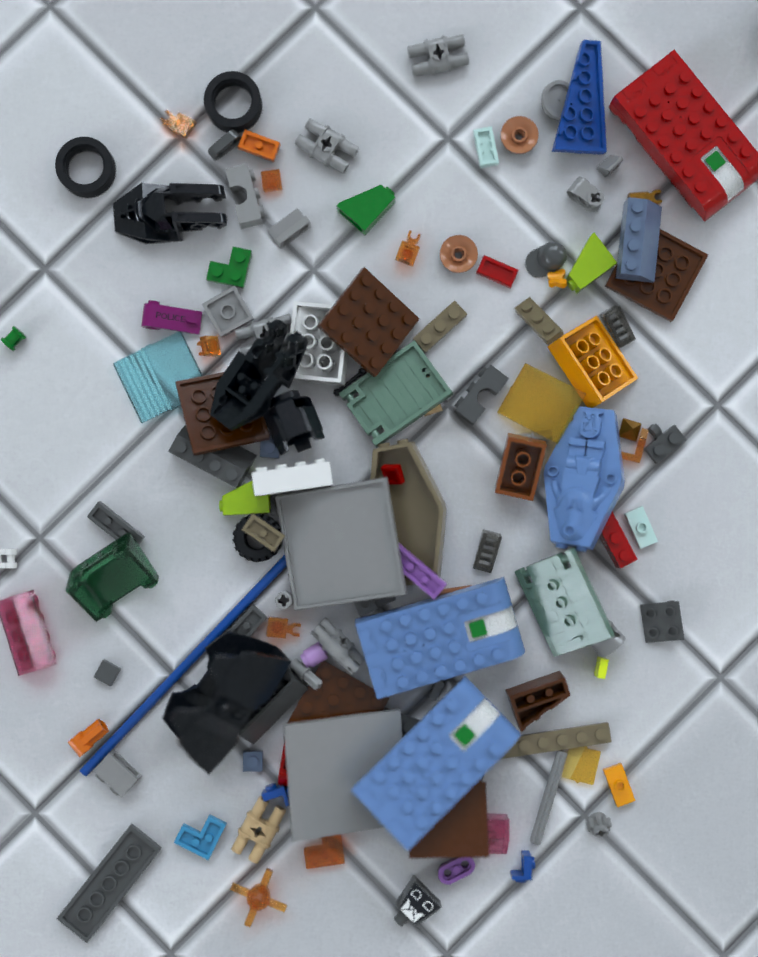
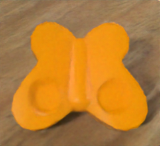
[547,269,567,288]

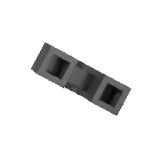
[454,365,509,426]

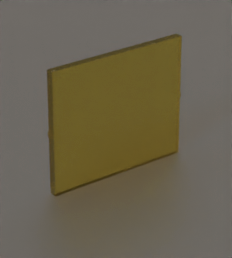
[497,363,586,444]

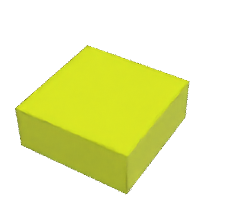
[594,656,609,679]

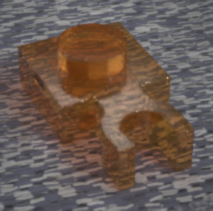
[160,110,197,139]
[395,230,421,267]
[266,616,301,639]

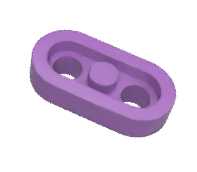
[438,857,475,885]

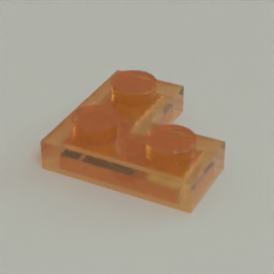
[304,834,345,869]

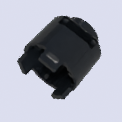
[264,390,325,456]

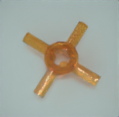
[230,868,287,927]

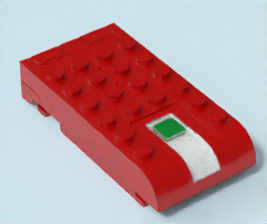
[608,49,758,222]

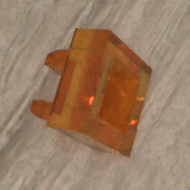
[197,335,221,357]

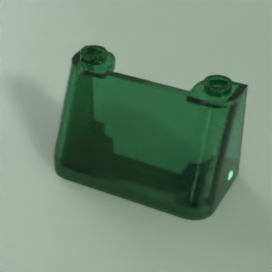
[65,533,159,622]

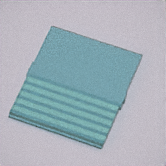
[113,332,203,423]

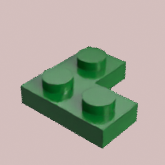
[206,247,252,289]

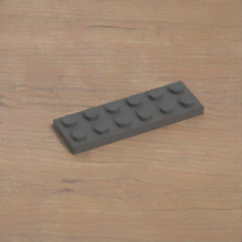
[57,824,162,943]

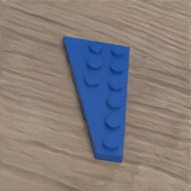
[552,40,607,155]

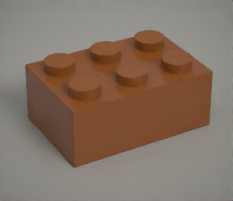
[495,433,547,501]

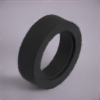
[204,71,262,133]
[55,137,116,198]

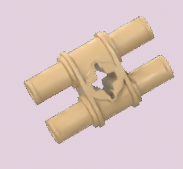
[231,796,286,864]

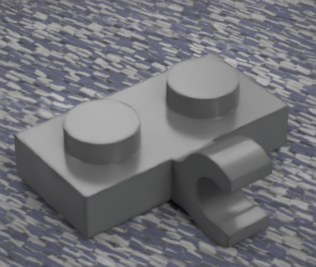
[644,424,687,464]

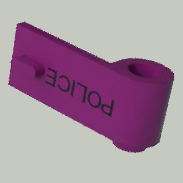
[141,300,202,335]

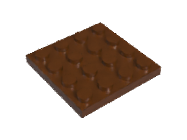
[604,229,708,322]
[317,267,420,377]
[175,372,270,456]
[287,661,390,723]

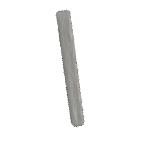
[530,750,567,845]

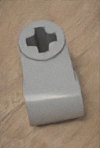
[566,176,604,212]

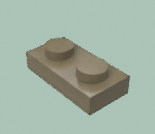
[242,514,285,552]

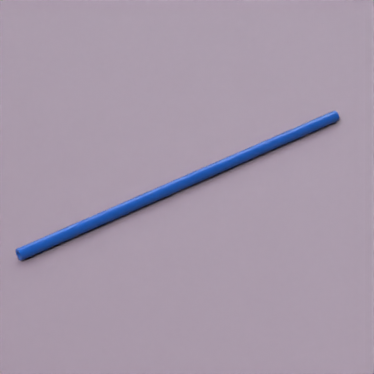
[80,555,287,776]

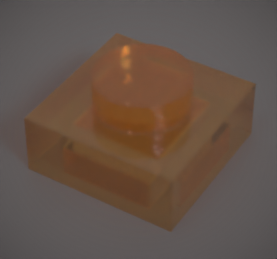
[261,169,283,192]

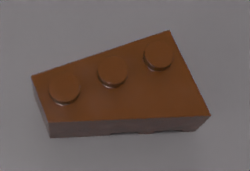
[505,671,570,732]

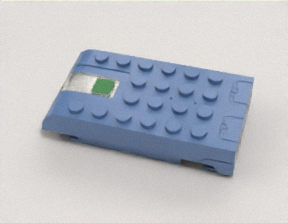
[355,577,525,699]
[351,676,521,851]

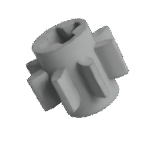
[586,812,612,837]

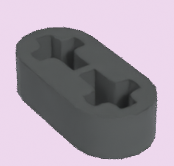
[208,129,241,160]

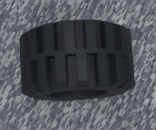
[232,513,282,562]

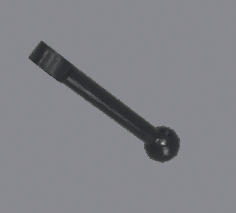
[333,368,366,396]

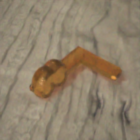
[621,428,649,463]

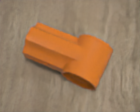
[67,719,109,757]

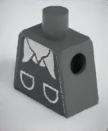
[394,875,442,927]

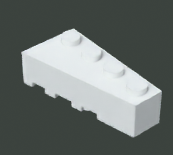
[251,459,333,497]

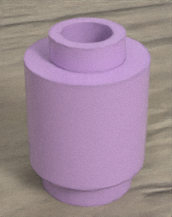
[300,641,329,668]

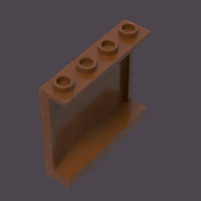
[409,778,490,858]

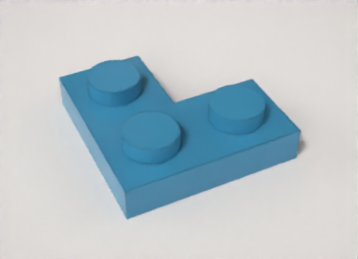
[174,814,227,860]

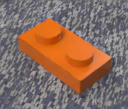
[238,129,280,162]

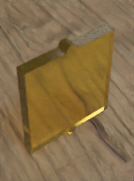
[562,746,601,785]

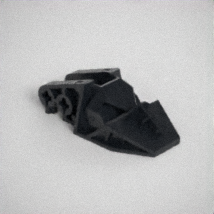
[113,183,228,244]
[210,320,308,430]

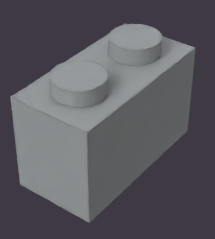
[93,749,142,797]

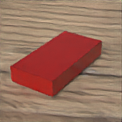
[476,255,518,288]

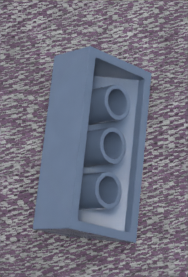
[616,197,662,283]

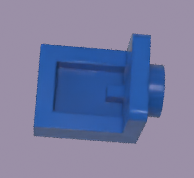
[262,783,289,807]
[510,850,535,883]

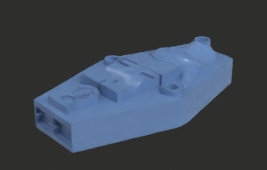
[544,406,625,552]

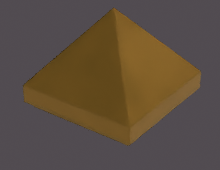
[619,418,642,442]

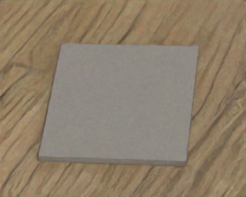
[275,477,407,611]
[283,708,402,842]

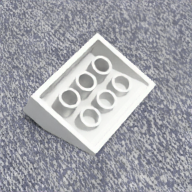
[288,301,349,386]

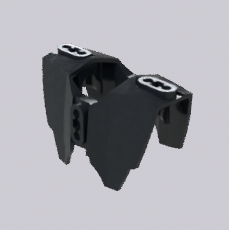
[162,631,291,774]

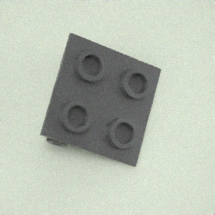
[640,600,685,643]

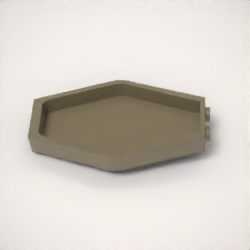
[370,439,447,586]

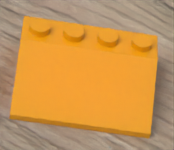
[547,315,638,408]

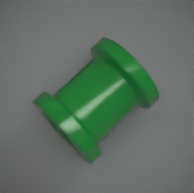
[0,326,26,351]

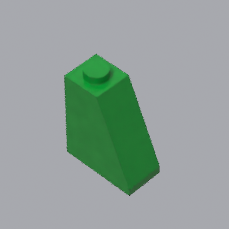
[336,185,395,235]

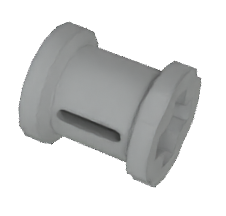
[275,591,293,609]

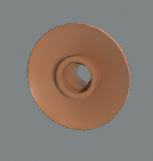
[501,116,539,154]
[440,235,478,273]

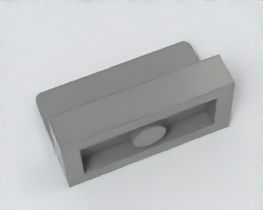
[268,209,311,249]

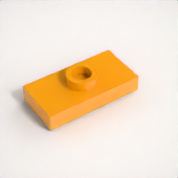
[603,763,635,808]

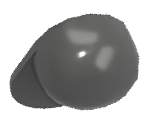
[525,241,567,277]

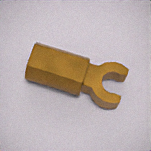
[627,189,662,205]

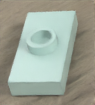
[473,126,499,168]
[624,506,658,549]

